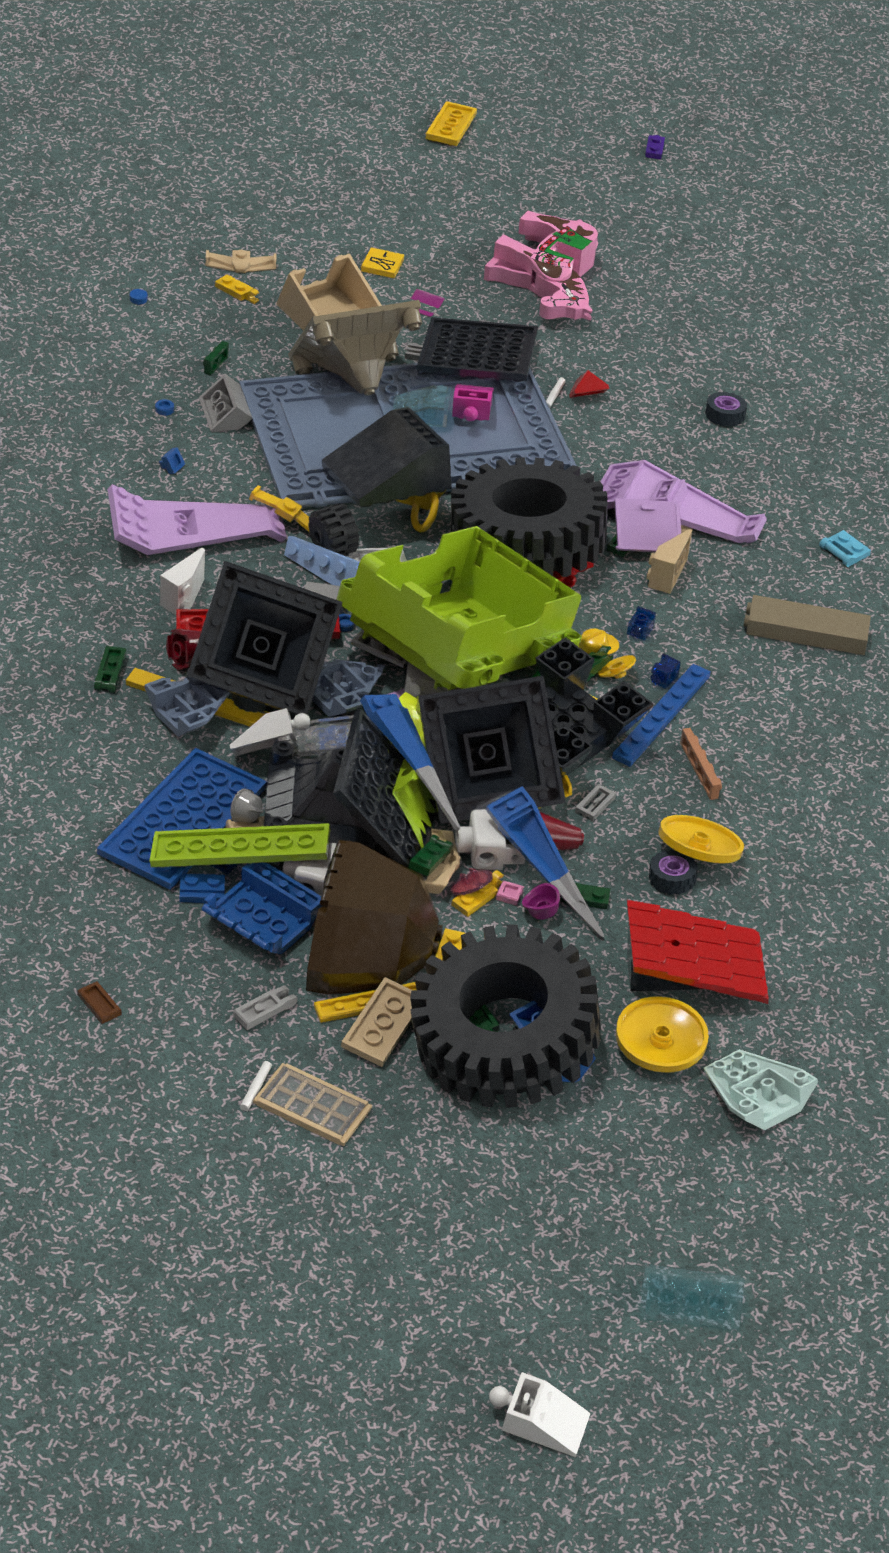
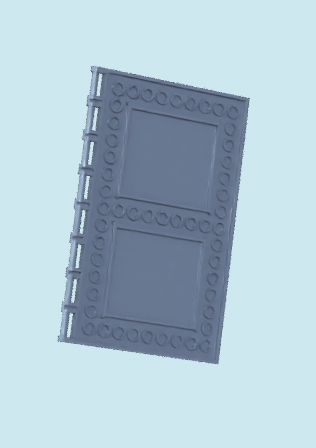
[239,363,576,508]

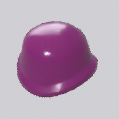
[522,883,560,920]

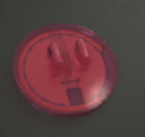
[451,868,493,895]

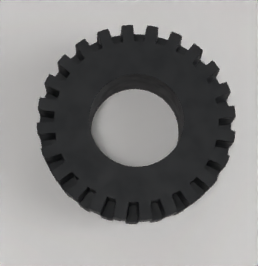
[451,457,608,577]
[410,924,601,1108]

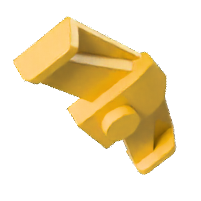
[249,485,309,532]

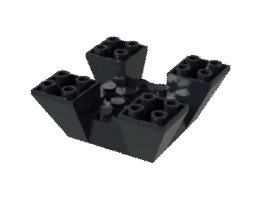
[499,637,653,778]

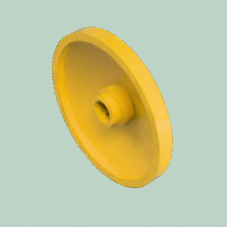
[658,815,744,863]
[616,996,709,1072]

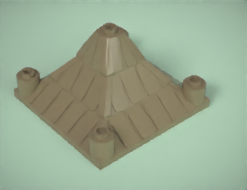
[288,300,422,396]

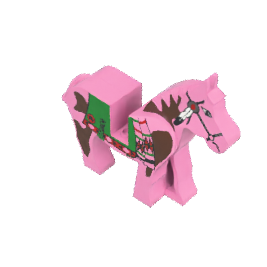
[484,211,598,320]

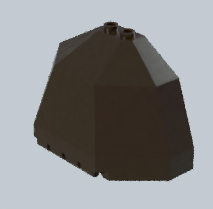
[306,840,443,995]

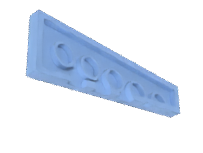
[284,536,360,586]

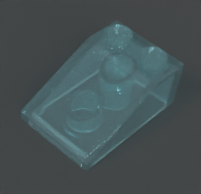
[392,385,452,427]

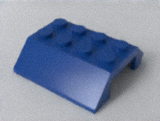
[202,862,323,954]

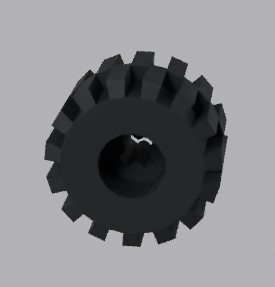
[308,503,359,555]

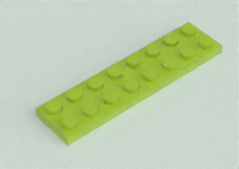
[149,823,330,867]

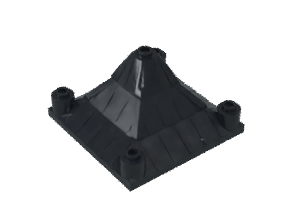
[186,561,343,719]
[416,676,566,824]
[264,741,390,858]

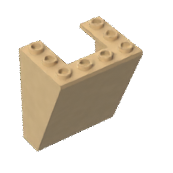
[277,254,382,331]

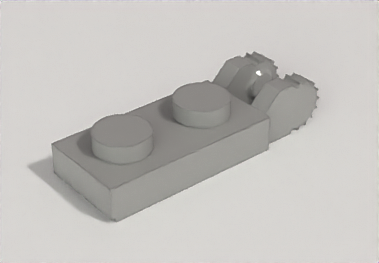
[233,985,298,1030]

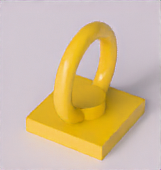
[396,490,446,532]

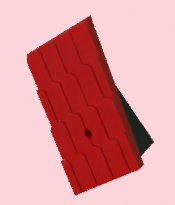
[627,900,769,1004]

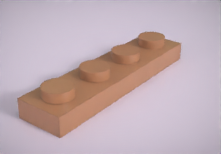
[680,728,722,800]

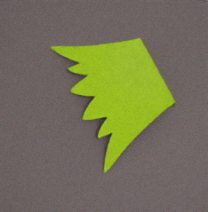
[392,759,435,848]

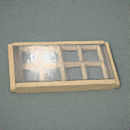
[253,1063,372,1146]

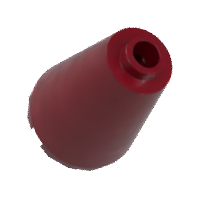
[166,629,201,670]
[540,812,584,851]

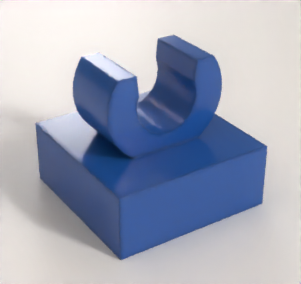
[159,448,185,474]

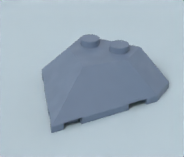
[312,659,385,717]
[145,678,230,737]

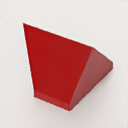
[569,370,609,398]

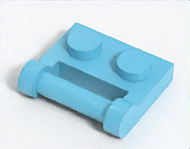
[819,530,871,567]

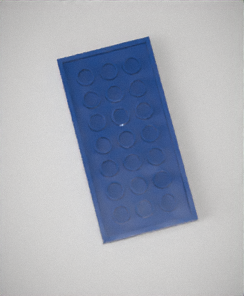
[97,748,267,890]

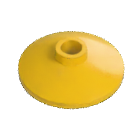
[598,655,636,679]

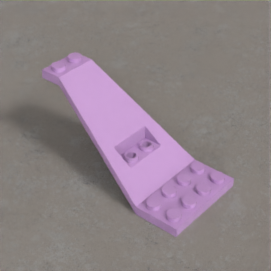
[601,460,766,543]
[108,484,287,555]

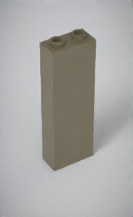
[743,595,871,655]

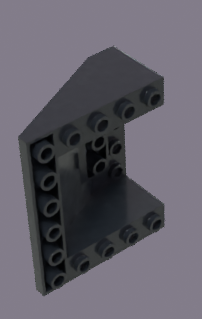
[322,407,452,507]

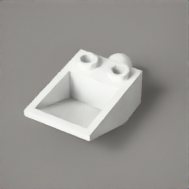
[230,708,311,756]
[489,1372,590,1457]

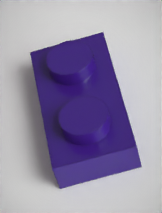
[645,135,665,159]

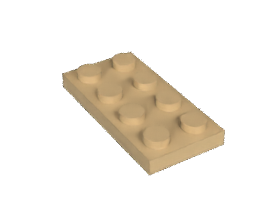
[341,977,412,1067]

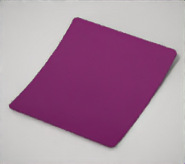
[410,289,445,317]

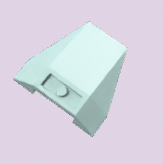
[704,1049,818,1130]

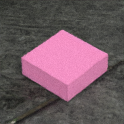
[496,880,524,906]

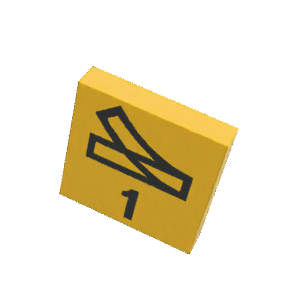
[361,247,404,278]

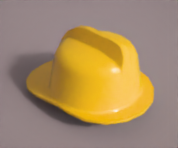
[579,628,619,655]

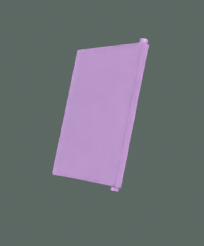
[614,498,681,552]

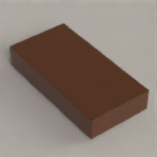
[77,981,122,1024]

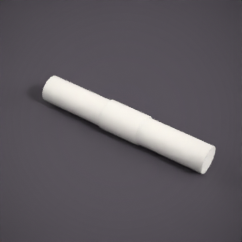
[546,377,566,409]
[240,1061,272,1111]

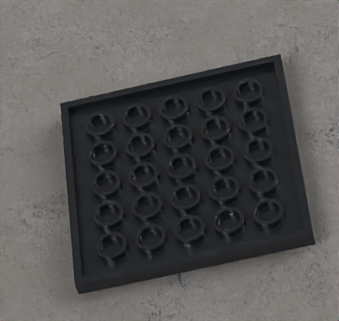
[417,317,538,382]
[333,709,436,875]

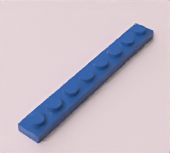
[612,664,711,767]

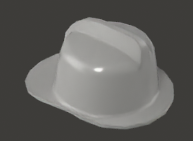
[231,789,264,823]

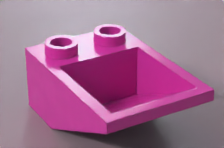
[452,384,494,421]

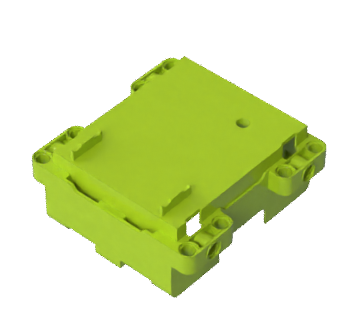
[336,526,582,690]

